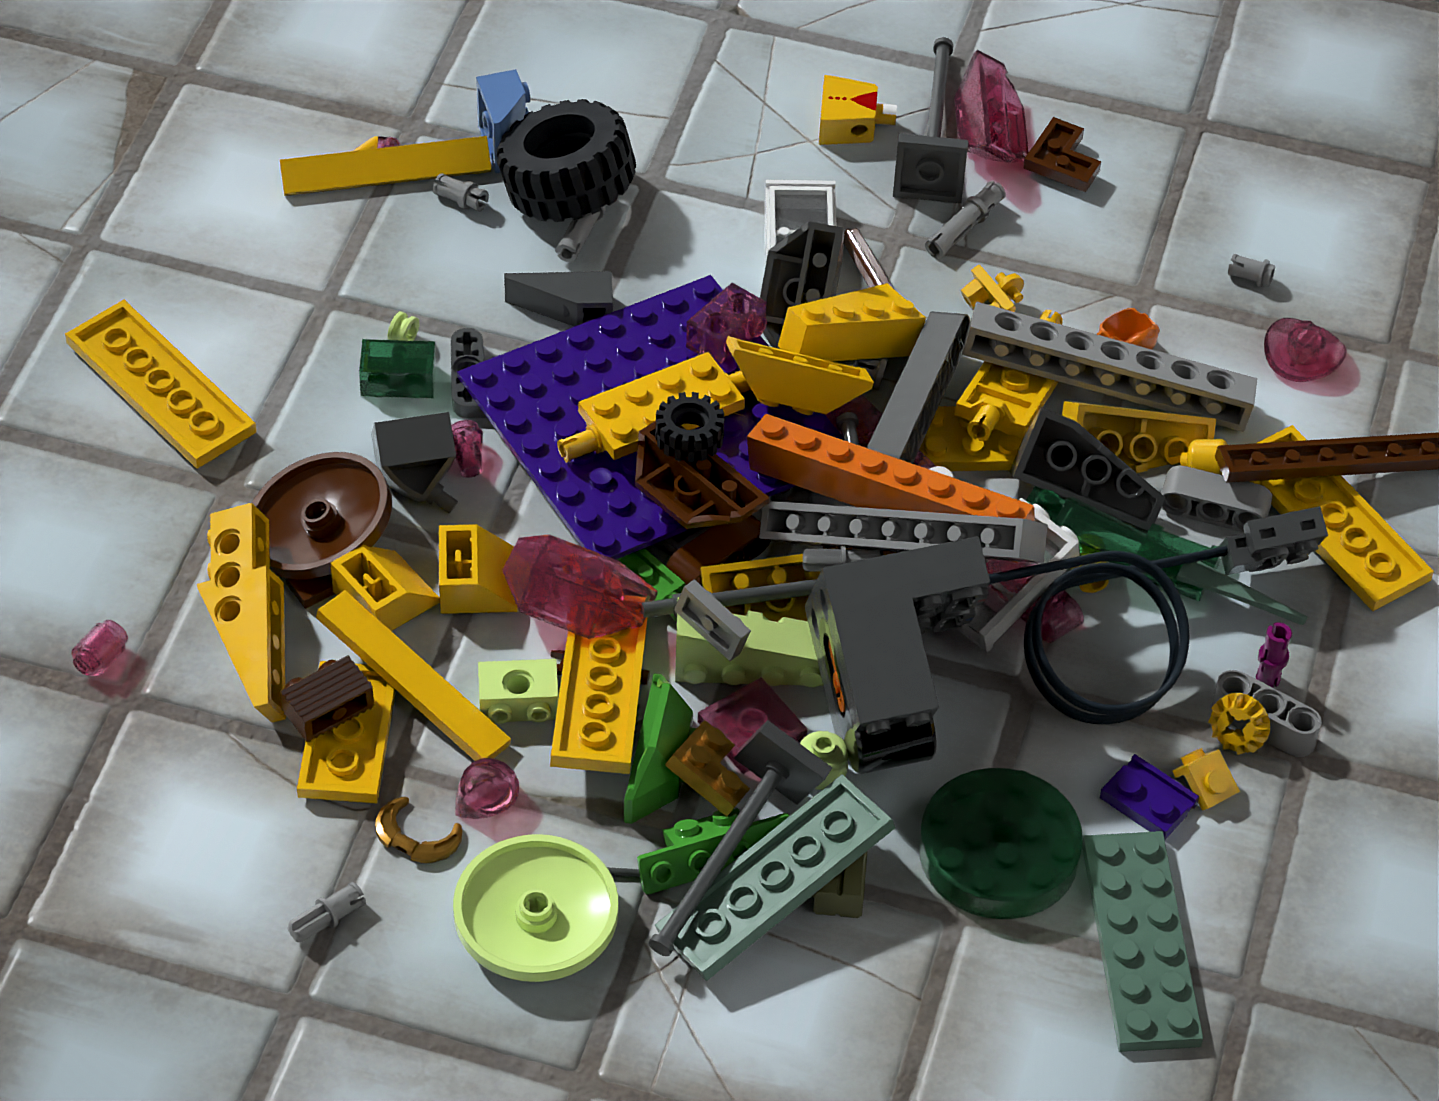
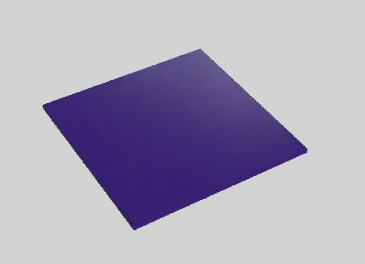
[457,275,843,568]

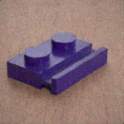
[1099,754,1199,840]

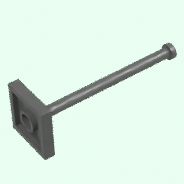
[893,37,968,203]
[649,720,832,956]

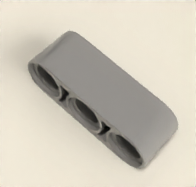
[1161,465,1272,532]
[1212,670,1322,757]

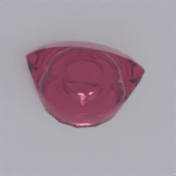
[455,758,519,819]

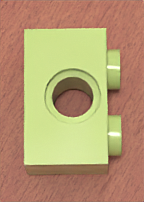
[478,659,558,724]

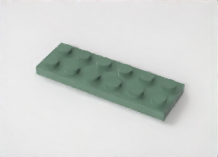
[655,774,895,981]
[1082,831,1203,1052]

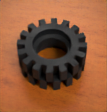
[655,392,725,462]

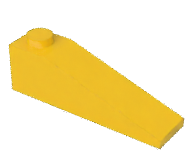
[1062,401,1216,473]

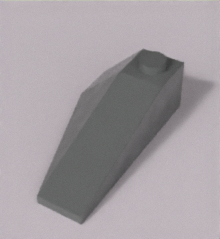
[1009,407,1166,532]

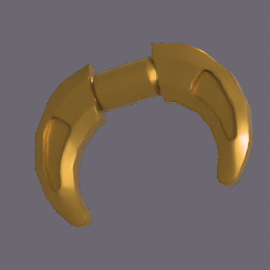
[376,797,462,863]

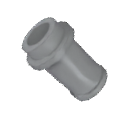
[1228,254,1275,287]

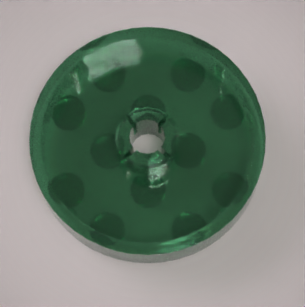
[919,768,1083,919]

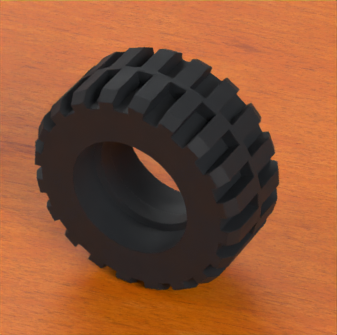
[496,99,636,222]

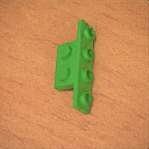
[637,808,790,894]

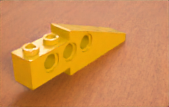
[197,503,286,723]

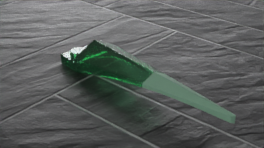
[1026,486,1308,625]

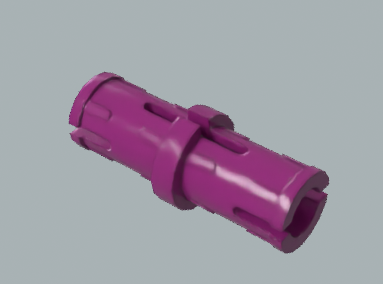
[1256,622,1292,688]

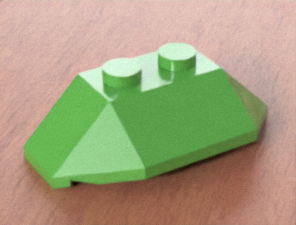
[624,673,697,824]

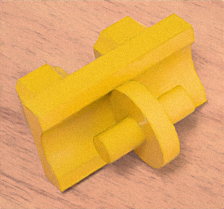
[960,264,1024,312]

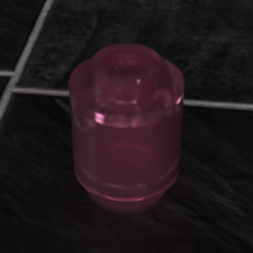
[71,620,128,676]

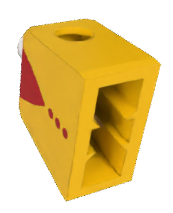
[819,75,897,145]

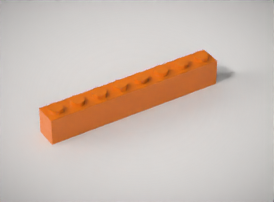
[747,414,1035,563]

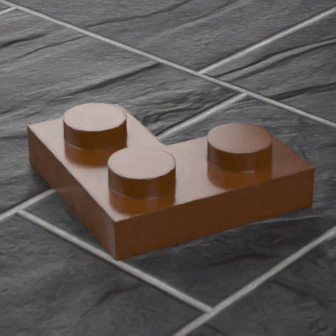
[1023,117,1101,193]

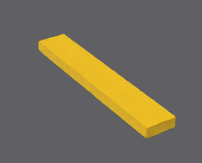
[280,136,492,196]
[316,590,511,767]

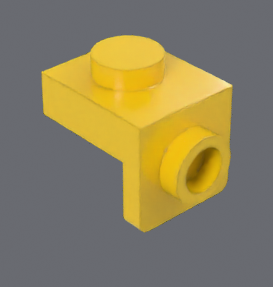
[1172,748,1240,810]

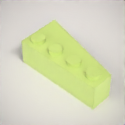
[675,597,828,687]

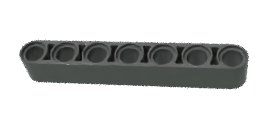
[867,311,970,464]

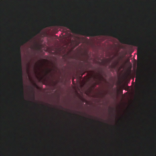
[686,282,767,367]

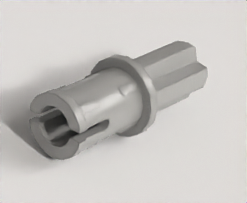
[803,545,880,572]
[288,882,366,942]

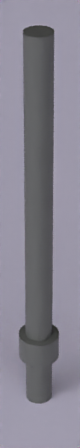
[641,579,817,618]

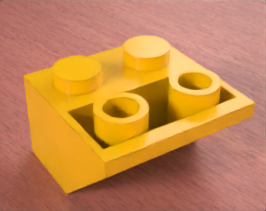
[439,524,517,614]
[330,545,440,631]

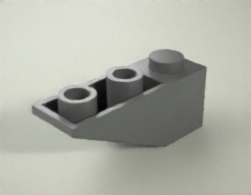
[504,271,613,327]

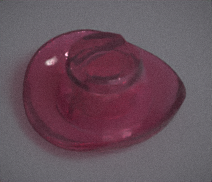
[1264,318,1347,382]

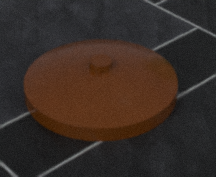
[252,452,392,580]

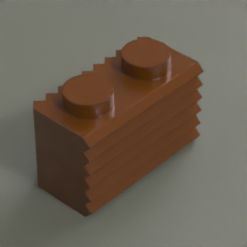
[279,655,374,742]

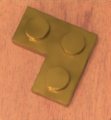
[665,720,751,817]

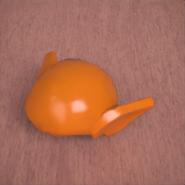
[1097,308,1160,349]

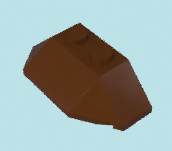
[635,421,770,529]

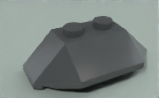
[756,221,845,348]

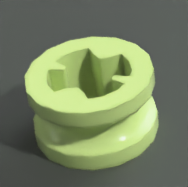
[387,311,420,348]

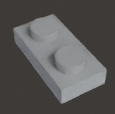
[674,579,751,661]

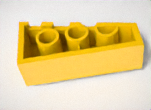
[778,283,926,361]

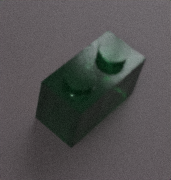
[359,339,436,398]

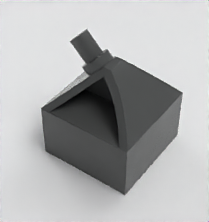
[371,412,458,513]

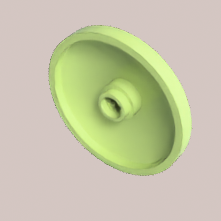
[453,834,618,982]

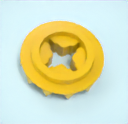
[1207,693,1270,755]

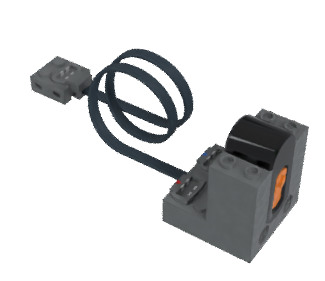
[804,506,1328,774]

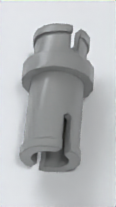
[433,173,489,212]

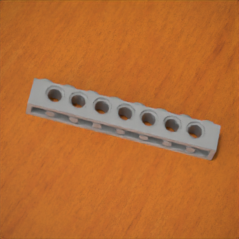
[962,302,1258,432]
[759,501,1048,563]

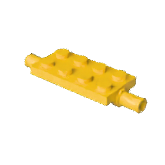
[954,310,1063,441]
[557,352,751,463]

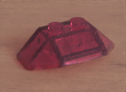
[954,49,1029,163]
[502,534,658,639]

